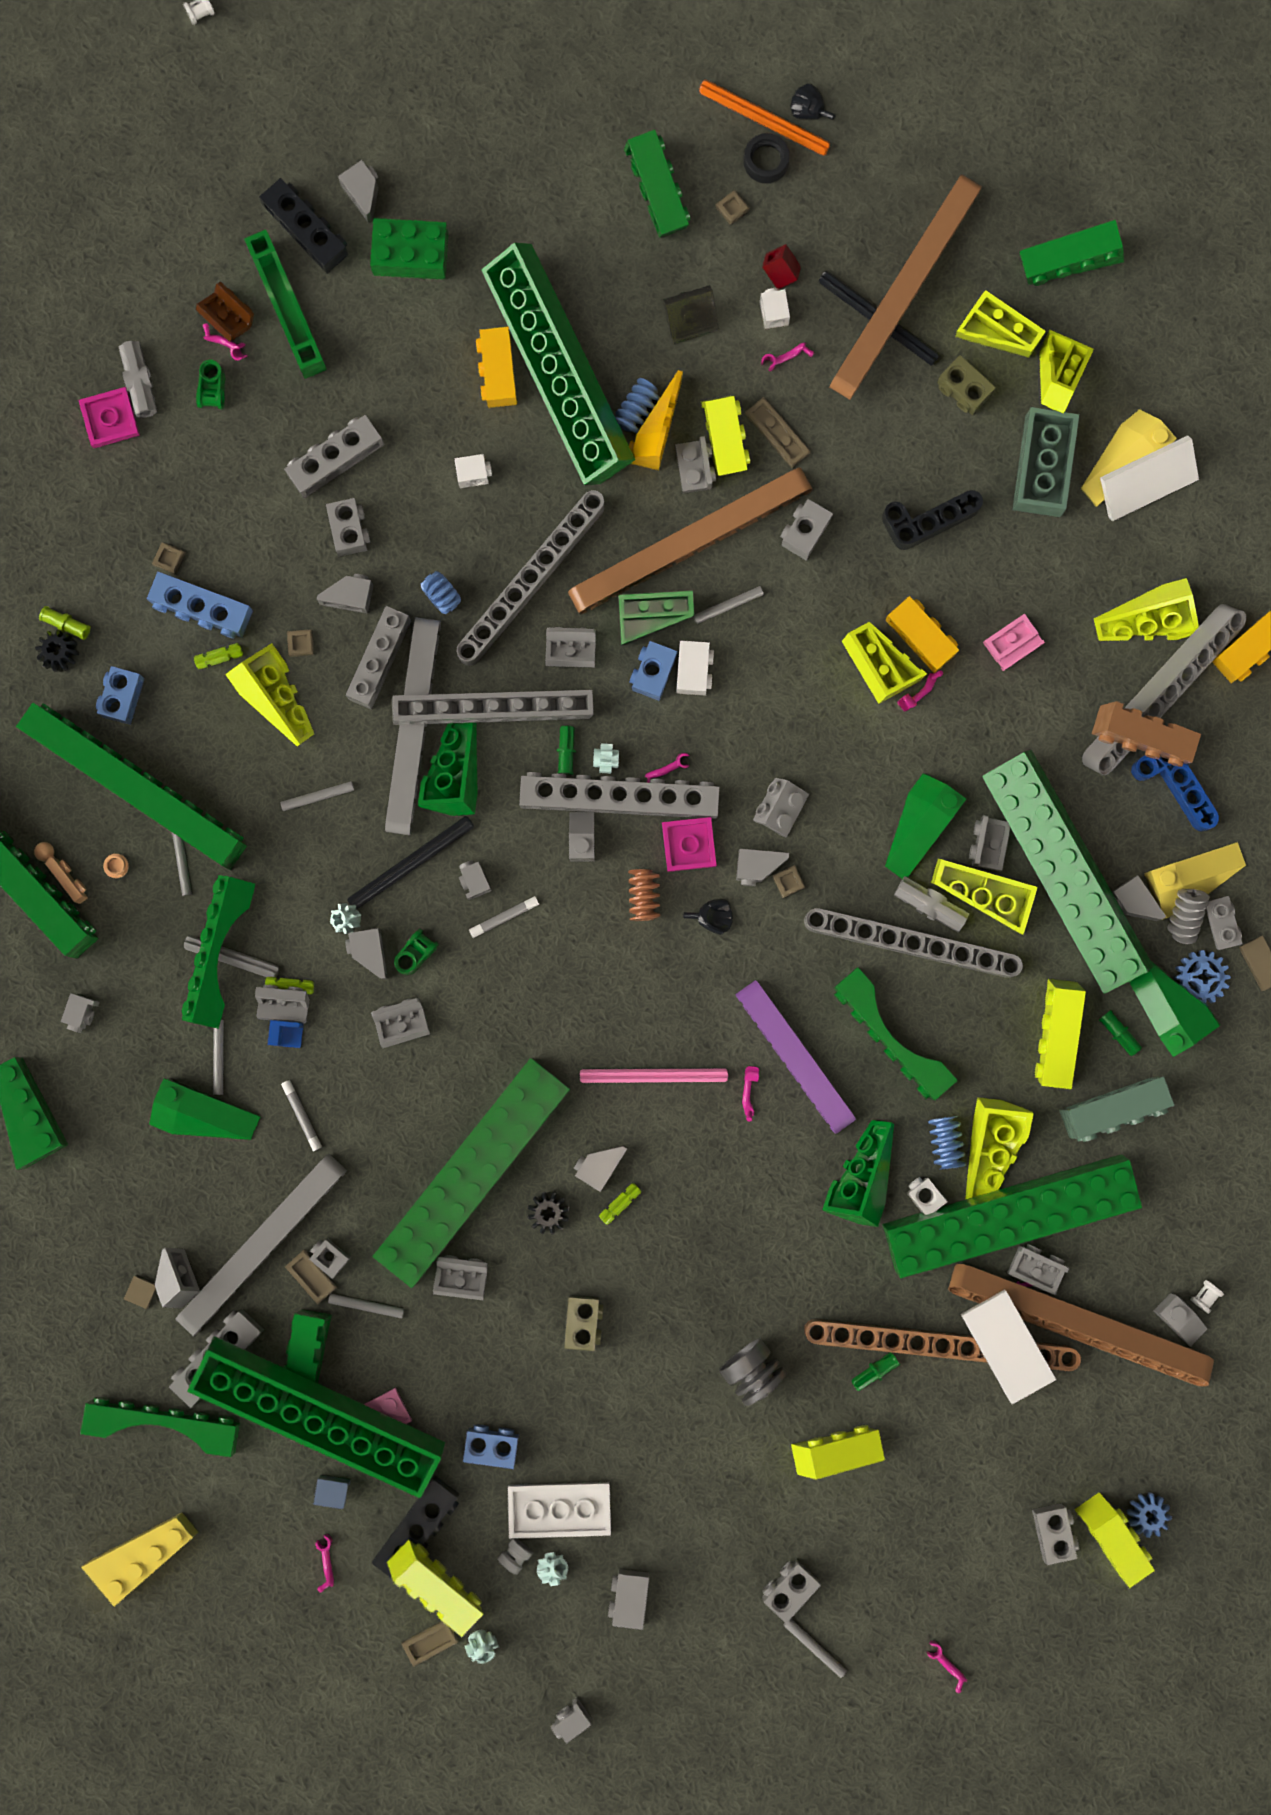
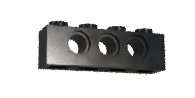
[259,178,348,274]
[371,1476,459,1580]

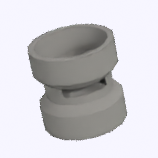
[498,1538,533,1575]

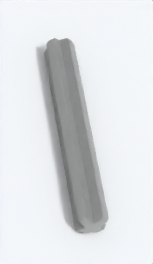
[184,935,279,977]

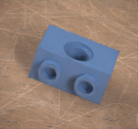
[629,641,677,701]

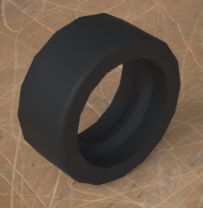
[744,133,790,184]

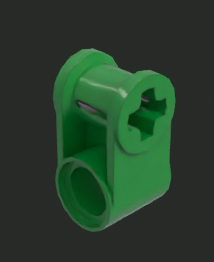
[196,359,225,410]
[394,928,439,975]

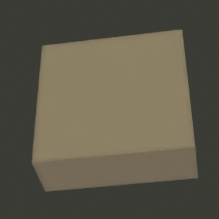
[716,190,749,225]
[152,542,185,575]
[287,630,314,657]
[772,865,805,898]
[124,1275,156,1309]

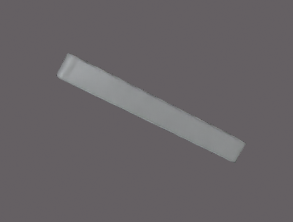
[457,490,604,666]
[1082,604,1246,775]
[385,617,441,835]
[804,908,1023,978]
[175,1154,347,1337]

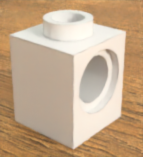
[760,288,790,329]
[454,454,492,488]
[907,1177,947,1215]

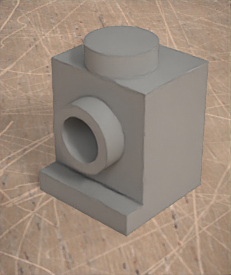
[459,860,492,901]
[61,993,100,1033]
[309,1239,351,1279]
[551,1697,592,1744]

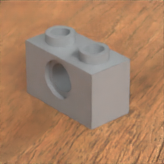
[780,499,833,561]

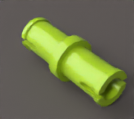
[39,606,91,640]

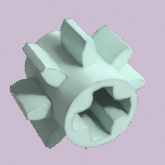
[593,743,619,774]
[330,903,361,934]
[537,1552,568,1586]
[465,1630,499,1664]

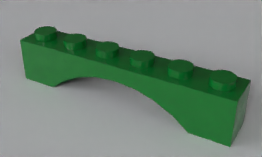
[244,229,327,379]
[182,875,255,1029]
[834,967,958,1100]
[80,1397,240,1457]

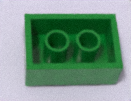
[370,218,449,280]

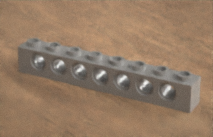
[392,690,593,725]
[519,772,719,819]

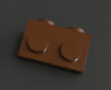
[196,282,254,342]

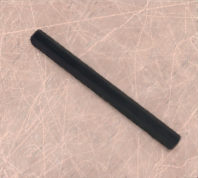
[819,271,940,365]
[347,816,474,910]

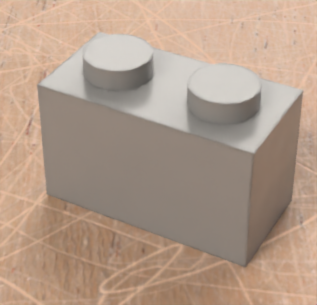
[608,1569,649,1630]

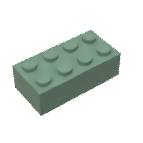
[1012,407,1079,517]
[1059,1077,1175,1142]

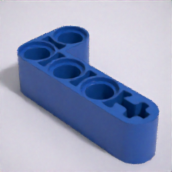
[1131,756,1219,832]

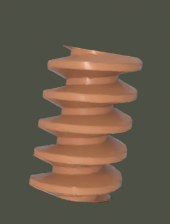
[628,869,660,921]

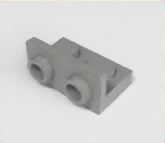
[675,436,716,493]

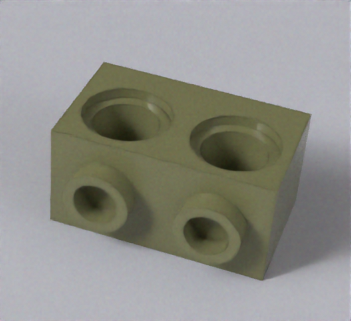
[937,355,996,415]
[564,1295,604,1351]

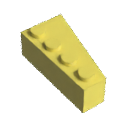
[81,1513,198,1606]

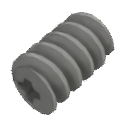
[1167,889,1210,944]

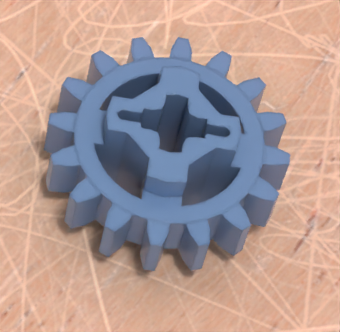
[1174,950,1231,1003]

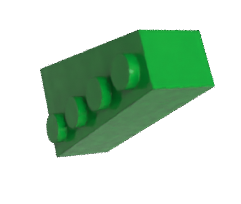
[624,130,690,238]
[1020,220,1124,286]
[0,1057,68,1170]

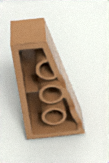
[1092,702,1201,767]

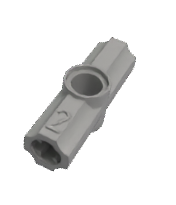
[119,341,157,418]
[894,877,969,932]

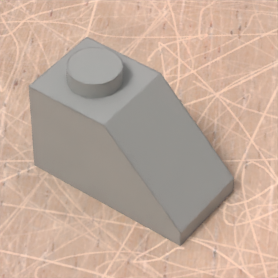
[338,160,378,223]
[317,574,373,614]
[569,812,595,862]
[736,849,789,886]
[1112,875,1166,921]
[345,928,388,980]
[574,1146,627,1192]
[155,1248,200,1308]
[1153,1293,1207,1347]

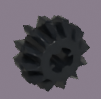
[35,630,79,672]
[527,1192,570,1234]

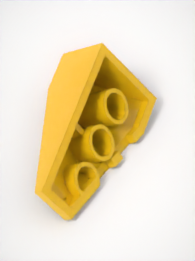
[629,370,683,470]

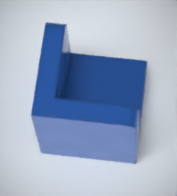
[268,1020,304,1048]

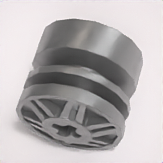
[719,1338,787,1406]

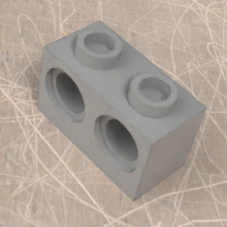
[326,498,370,557]
[1032,1503,1079,1565]
[762,1559,821,1623]

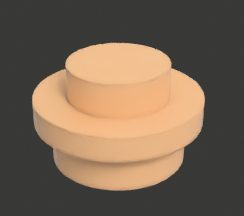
[103,854,129,878]

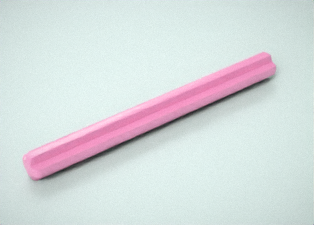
[580,1068,728,1083]

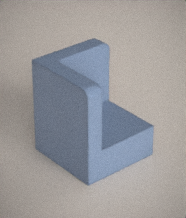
[313,1475,351,1509]

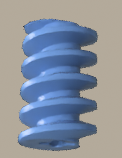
[615,378,660,433]
[928,1116,966,1169]

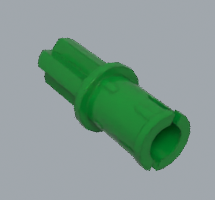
[557,725,576,775]
[1099,1010,1142,1056]
[851,1352,900,1391]

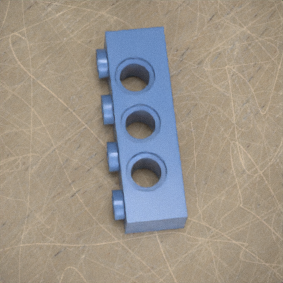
[147,572,253,639]

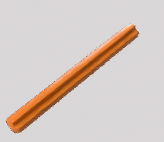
[699,80,830,155]

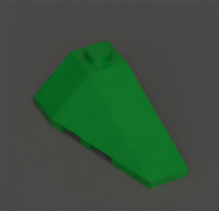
[418,722,478,816]
[885,773,966,879]
[1129,960,1221,1057]
[149,1078,261,1140]
[822,1120,894,1227]

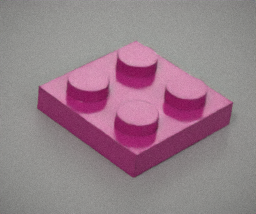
[79,387,140,448]
[662,817,717,872]

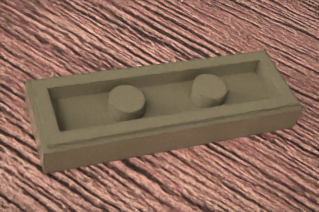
[745,397,811,468]

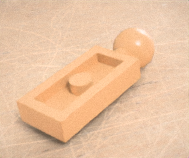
[34,842,88,904]

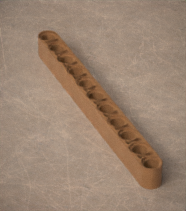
[829,174,982,400]
[568,468,813,614]
[948,1264,1214,1387]
[804,1319,1081,1371]

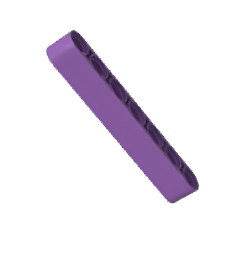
[735,980,856,1134]

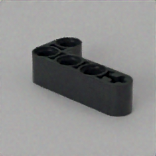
[882,490,983,550]

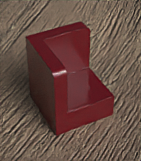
[762,244,801,289]

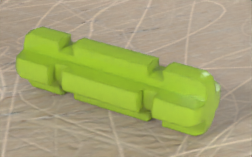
[194,643,243,669]
[265,977,314,995]
[599,1183,641,1225]

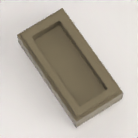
[1239,936,1271,991]
[285,1249,337,1305]
[402,1621,459,1667]

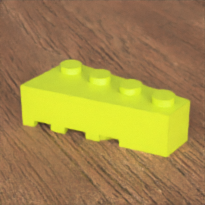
[931,859,1038,935]
[1035,979,1086,1089]
[387,1540,483,1637]

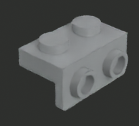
[545,627,596,668]
[753,778,809,838]
[969,815,1010,872]
[1206,896,1242,950]
[255,985,310,1023]
[371,998,430,1049]
[1007,1244,1069,1295]
[433,1255,488,1300]

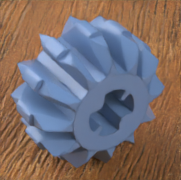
[421,571,461,614]
[1127,1492,1172,1538]

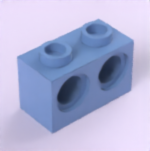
[96,666,145,725]
[463,1424,519,1469]

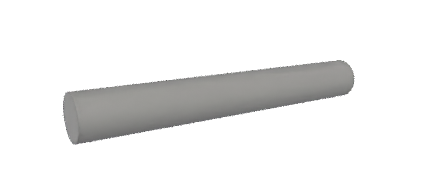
[693,586,764,624]
[280,781,354,811]
[172,833,192,896]
[213,1020,224,1095]
[328,1294,404,1318]
[783,1619,847,1678]

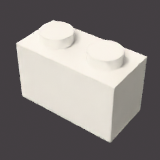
[676,641,714,695]

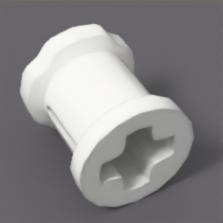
[183,0,215,24]
[1190,1280,1224,1314]

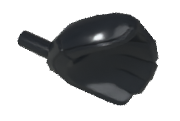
[791,83,836,120]
[683,899,733,935]

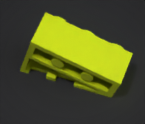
[955,290,1046,358]
[1040,329,1094,414]
[701,396,750,476]
[842,622,927,704]
[791,1425,885,1479]
[1074,1493,1155,1588]

